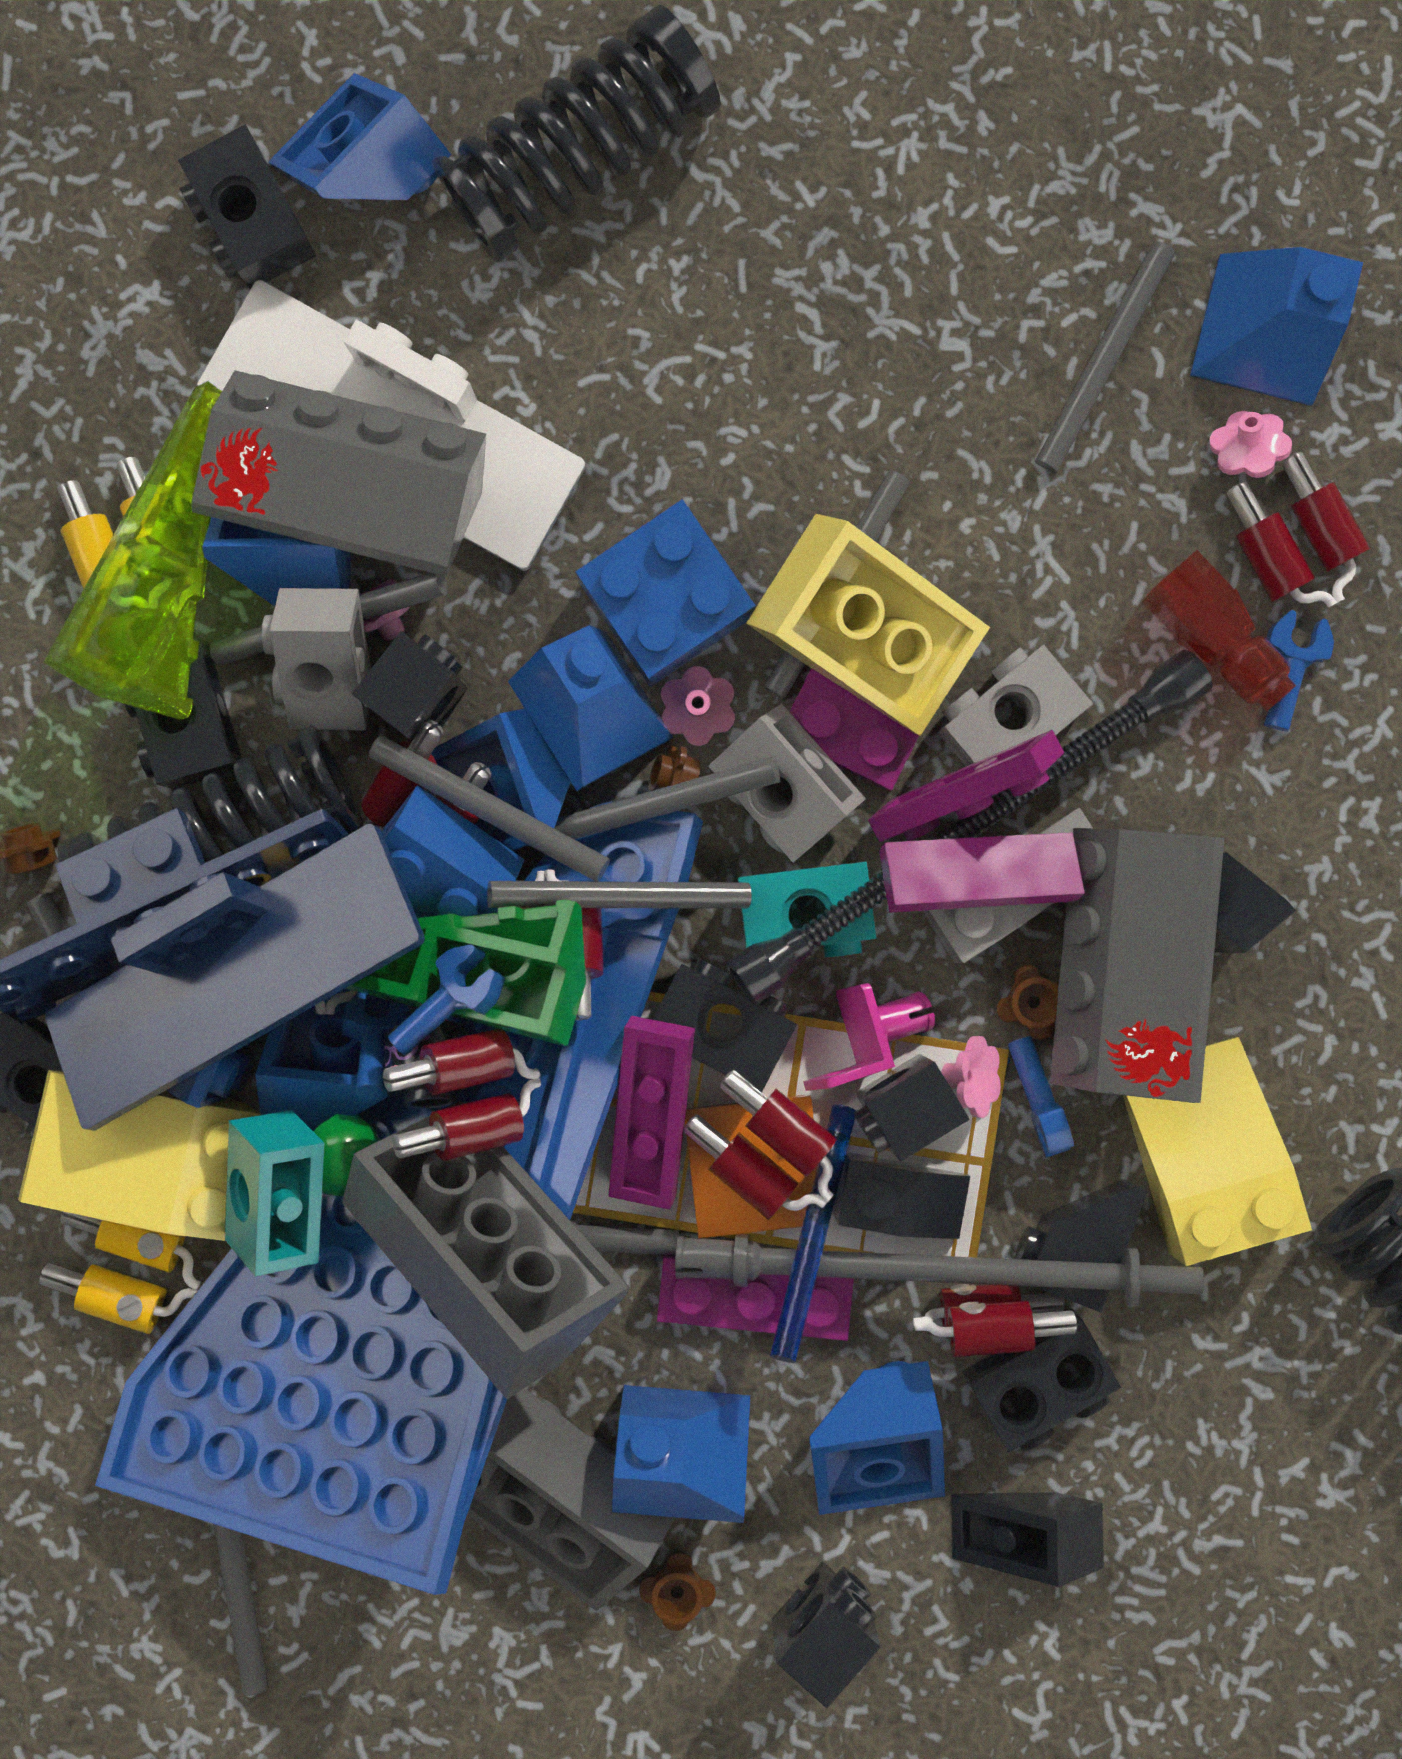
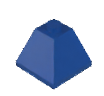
[268,73,452,200]
[1190,247,1363,406]
[202,517,351,606]
[508,625,673,791]
[431,708,571,852]
[255,989,408,1131]
[809,1361,945,1515]
[612,1385,750,1523]

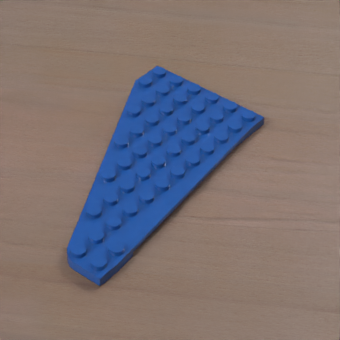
[95,802,703,1595]

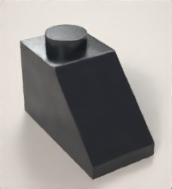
[1214,852,1296,954]
[833,1151,971,1239]
[1015,1179,1148,1313]
[951,1492,1104,1587]

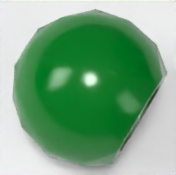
[313,1114,380,1196]

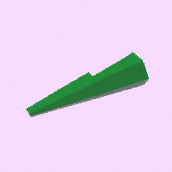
[345,899,586,1047]

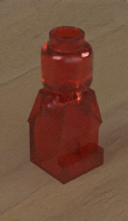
[1142,550,1296,711]

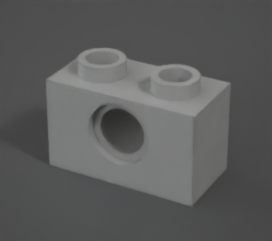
[262,588,371,730]
[938,644,1093,766]
[708,703,865,863]

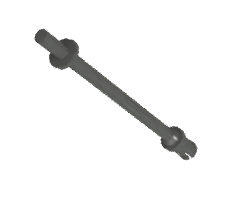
[675,1234,1204,1307]

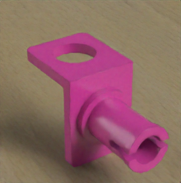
[803,983,935,1091]

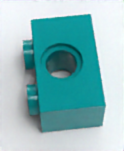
[737,862,876,958]
[225,1110,324,1277]

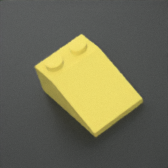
[746,514,990,736]
[1123,1037,1312,1266]
[18,1070,261,1241]

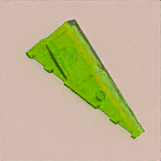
[43,381,222,720]

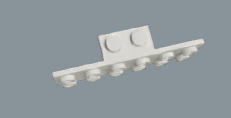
[198,280,586,571]

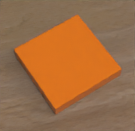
[685,1094,826,1239]

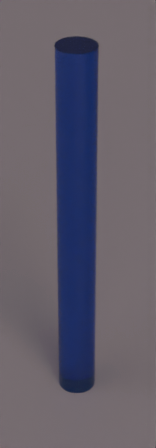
[770,1104,856,1363]

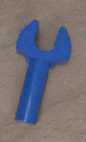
[1264,610,1334,732]
[388,944,505,1056]
[342,992,409,1101]
[1008,1036,1074,1158]

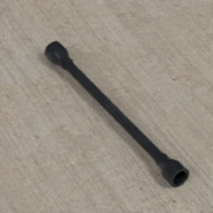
[726,649,1213,1005]

